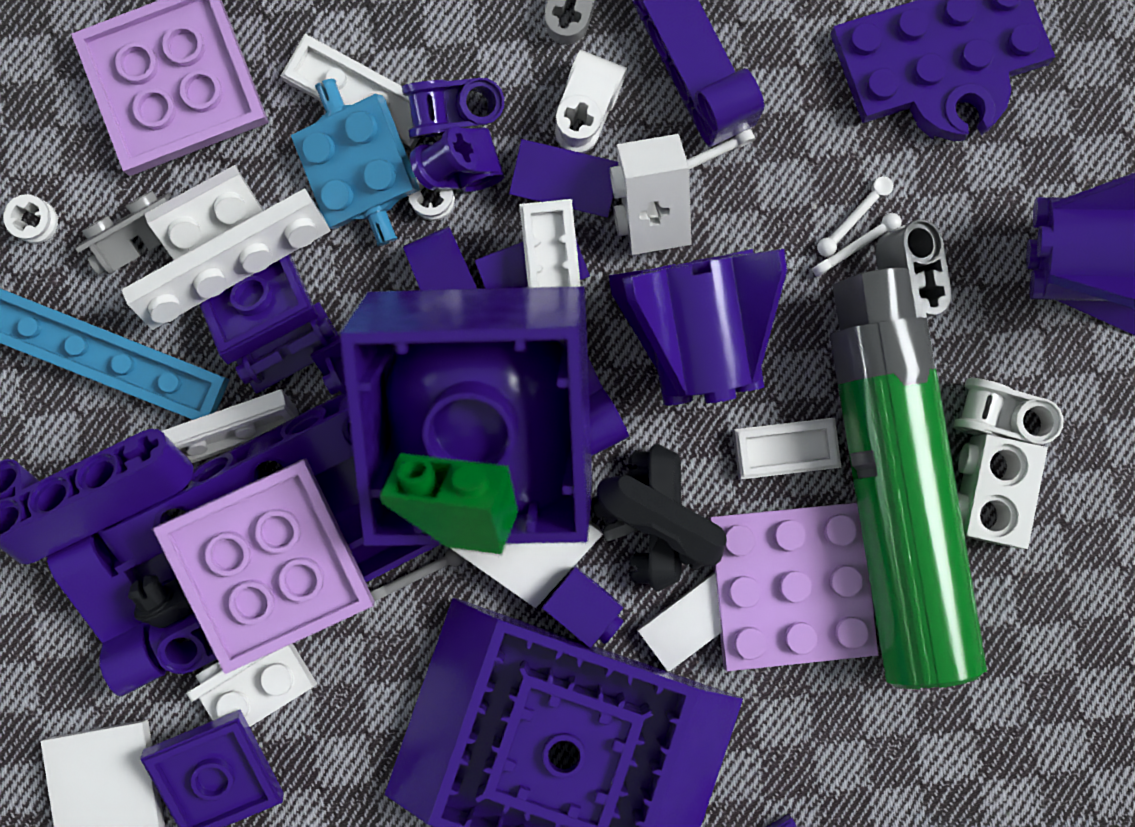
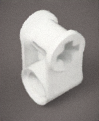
[555,50,627,153]
[953,378,1064,445]

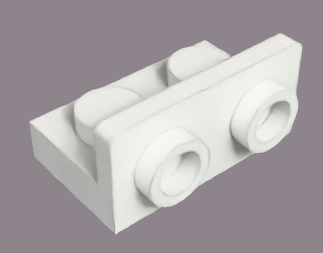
[145,165,264,260]
[186,643,317,727]

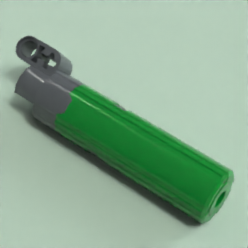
[829,219,987,689]

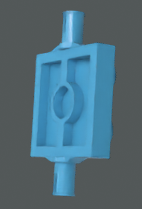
[291,78,421,246]

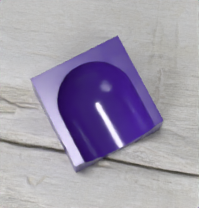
[340,286,592,546]

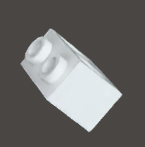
[957,434,1048,549]

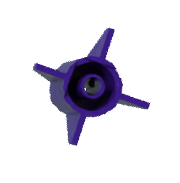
[1026,172,1135,335]
[608,248,787,406]

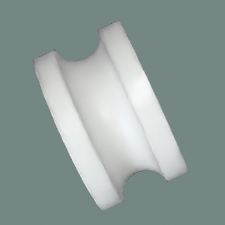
[408,178,455,221]
[3,194,58,244]

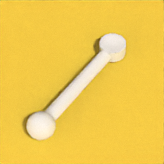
[687,129,755,169]
[817,176,893,257]
[811,213,902,277]

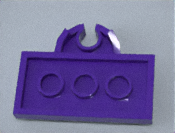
[830,0,1055,141]

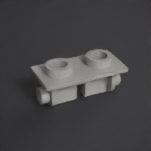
[75,191,172,275]

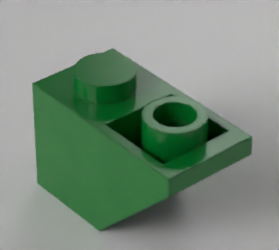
[380,453,518,555]

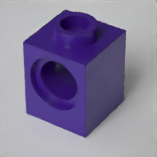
[542,565,624,648]

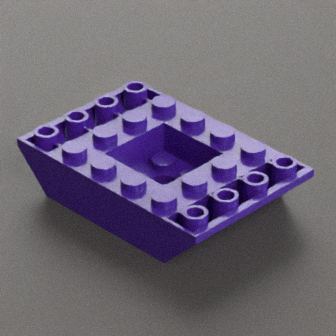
[384,597,743,827]

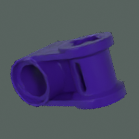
[402,77,505,138]
[410,126,505,192]

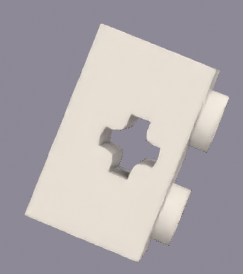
[610,134,691,255]

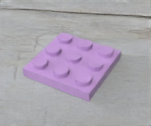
[71,0,269,176]
[153,458,375,674]
[708,502,878,671]

